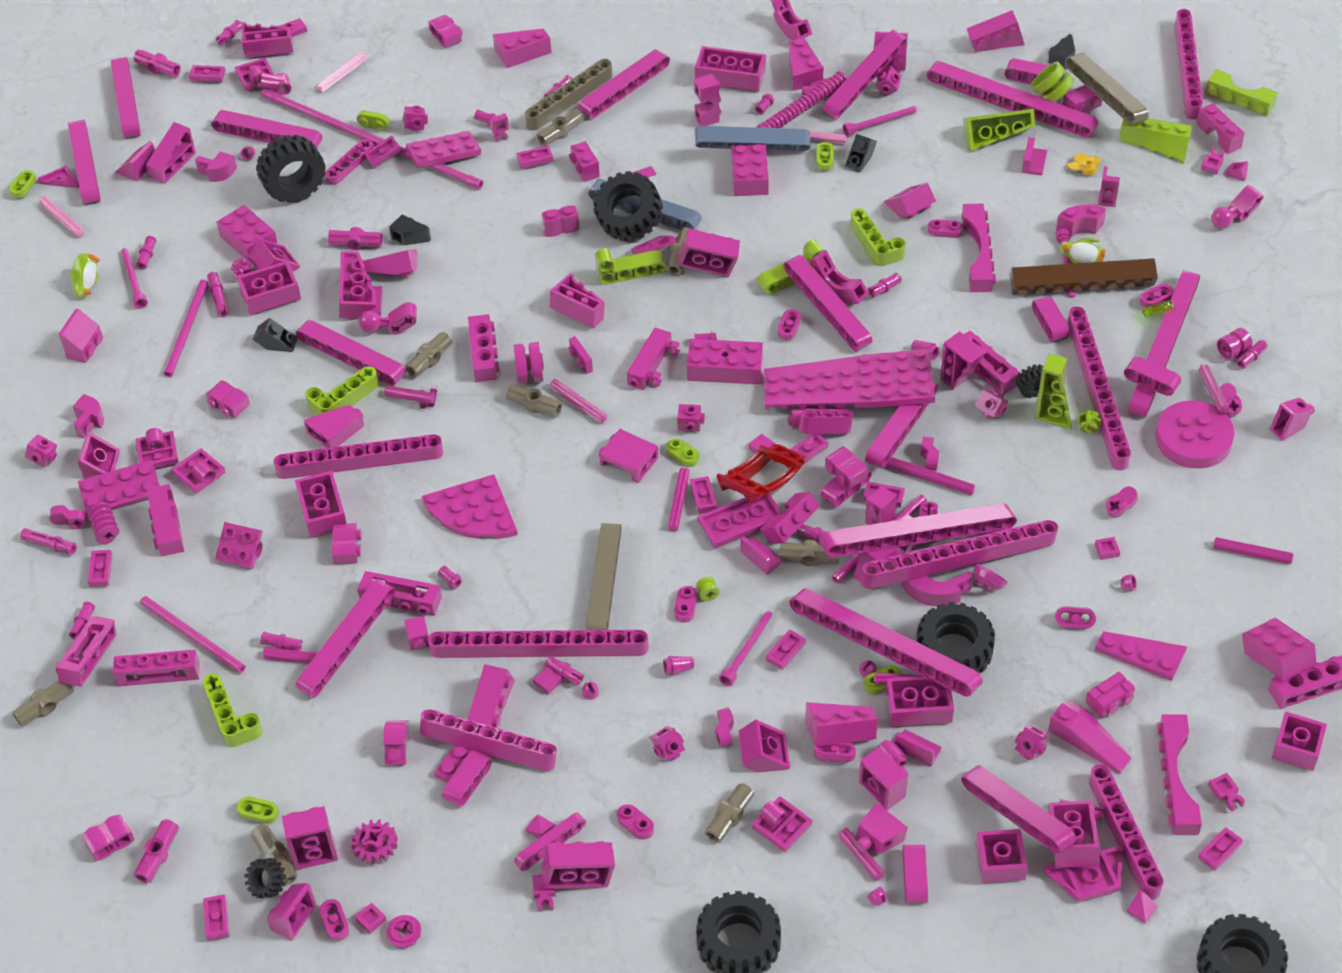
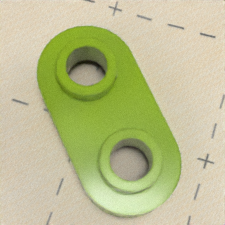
[357,110,390,130]
[816,142,834,171]
[9,170,36,198]
[666,438,700,467]
[864,665,902,695]
[237,796,279,824]

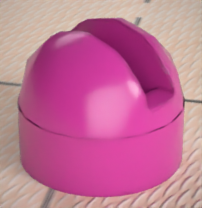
[241,146,255,160]
[1120,574,1137,591]
[860,660,876,677]
[582,681,599,700]
[867,886,887,906]

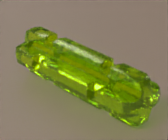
[1142,300,1174,318]

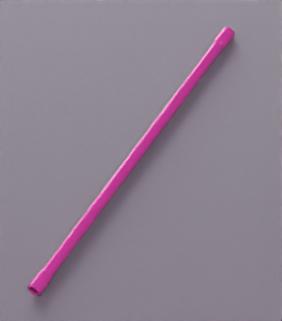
[262,88,483,190]

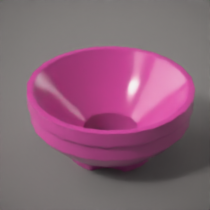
[973,564,1008,592]

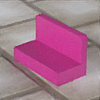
[1022,137,1047,175]
[1098,166,1120,207]
[740,536,781,575]
[895,729,942,767]

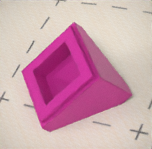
[1226,161,1248,181]
[525,814,555,839]
[1127,889,1158,923]

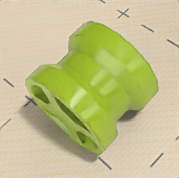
[696,576,719,601]

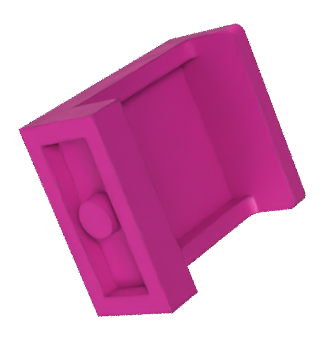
[599,428,659,483]

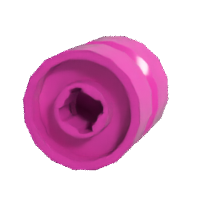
[1216,328,1253,360]

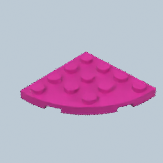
[421,474,518,539]

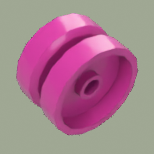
[513,341,544,384]

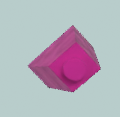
[304,405,365,448]

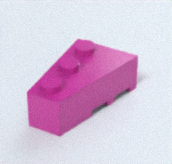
[966,10,1025,52]
[493,28,552,68]
[789,37,824,91]
[146,122,196,184]
[146,484,185,557]
[467,664,515,728]
[805,702,878,747]

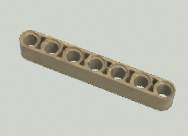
[1066,53,1149,125]
[525,59,613,130]
[586,523,622,630]

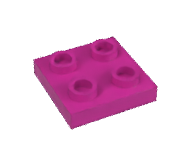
[235,58,274,92]
[136,428,179,468]
[171,448,226,494]
[215,522,263,569]
[752,796,813,853]

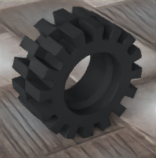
[1015,364,1044,398]
[244,858,286,898]

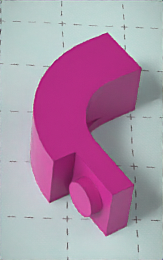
[771,0,812,40]
[811,250,869,304]
[900,571,974,606]

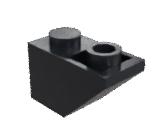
[1048,34,1076,71]
[845,134,877,172]
[389,214,431,245]
[252,318,298,352]

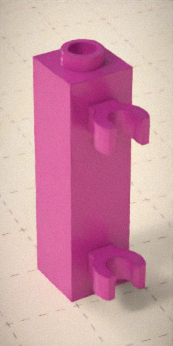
[627,327,680,390]

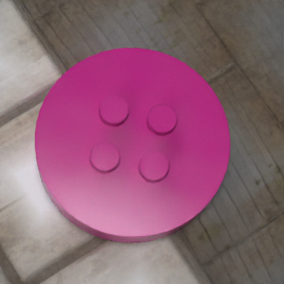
[1155,401,1234,468]

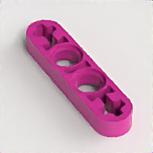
[325,139,373,185]
[514,812,586,871]

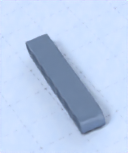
[695,126,811,151]
[588,179,702,230]

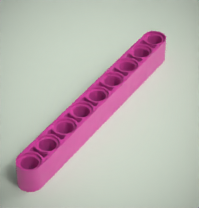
[1174,9,1203,120]
[273,434,444,479]

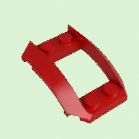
[717,444,806,505]

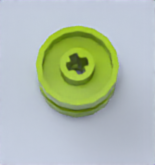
[1031,62,1074,102]

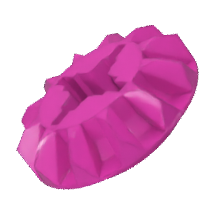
[386,915,422,949]

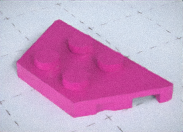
[1043,845,1123,903]

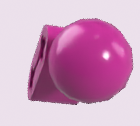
[1211,185,1264,229]
[358,302,417,335]

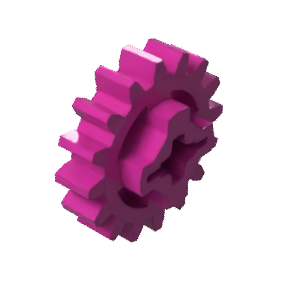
[351,819,398,865]

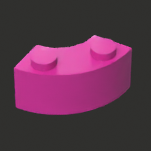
[1056,204,1106,237]

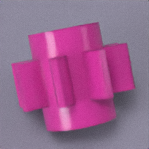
[230,258,253,279]

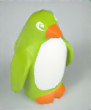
[1059,238,1106,263]
[70,253,100,299]

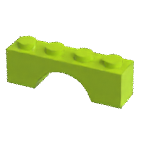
[1205,69,1278,116]

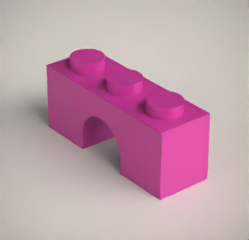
[694,74,721,126]
[1196,103,1245,154]
[760,492,819,544]

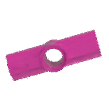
[133,49,181,77]
[328,227,383,250]
[133,819,179,884]

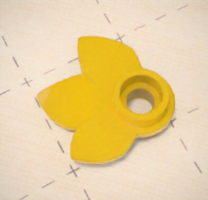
[1066,153,1101,175]

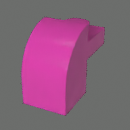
[195,151,237,182]
[73,394,104,438]
[383,720,409,765]

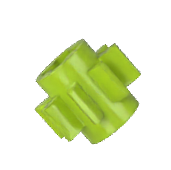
[1077,409,1101,434]

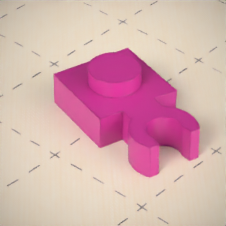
[490,113,509,142]
[1201,147,1225,175]
[1208,773,1245,812]
[532,874,556,912]

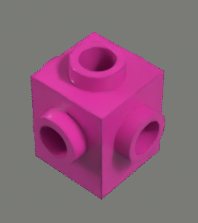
[875,66,902,96]
[402,105,428,131]
[975,390,1008,419]
[677,404,705,432]
[25,434,57,467]
[1015,725,1049,760]
[650,726,685,761]

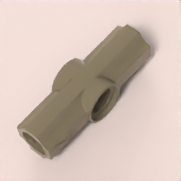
[537,109,584,146]
[667,227,690,276]
[405,332,452,378]
[506,384,563,417]
[780,540,839,566]
[11,681,75,727]
[705,783,754,843]
[250,823,298,886]

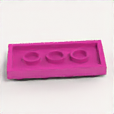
[406,131,481,168]
[78,460,160,517]
[697,496,783,548]

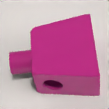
[1270,398,1315,441]
[855,803,908,855]

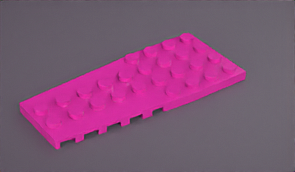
[764,349,935,410]

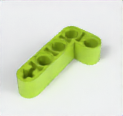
[850,208,906,266]
[757,239,823,295]
[595,248,667,285]
[305,366,379,415]
[203,673,263,747]

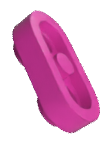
[928,219,963,238]
[1140,284,1174,309]
[778,309,801,340]
[674,586,697,623]
[1055,606,1096,629]
[814,743,856,763]
[617,804,654,840]
[320,899,349,941]

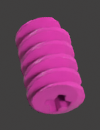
[86,503,119,545]

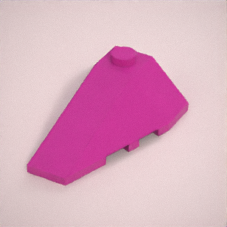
[363,249,417,277]
[339,251,376,319]
[1048,701,1131,774]

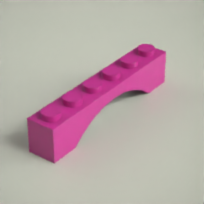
[961,203,996,292]
[1156,714,1202,835]

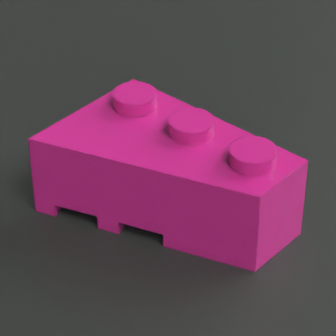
[242,22,294,58]
[549,273,605,328]
[940,331,986,390]

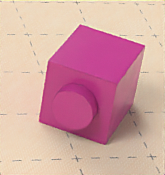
[404,616,429,650]

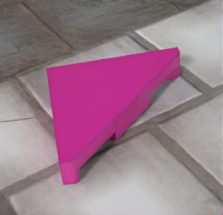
[37,165,79,188]

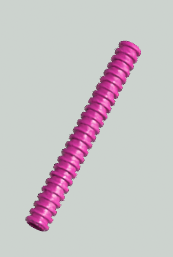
[757,71,847,128]

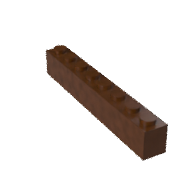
[1010,258,1158,296]

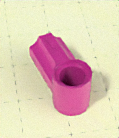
[257,73,292,95]

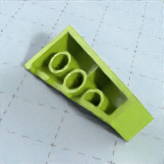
[963,109,1035,152]
[1119,118,1192,164]
[1035,353,1072,430]

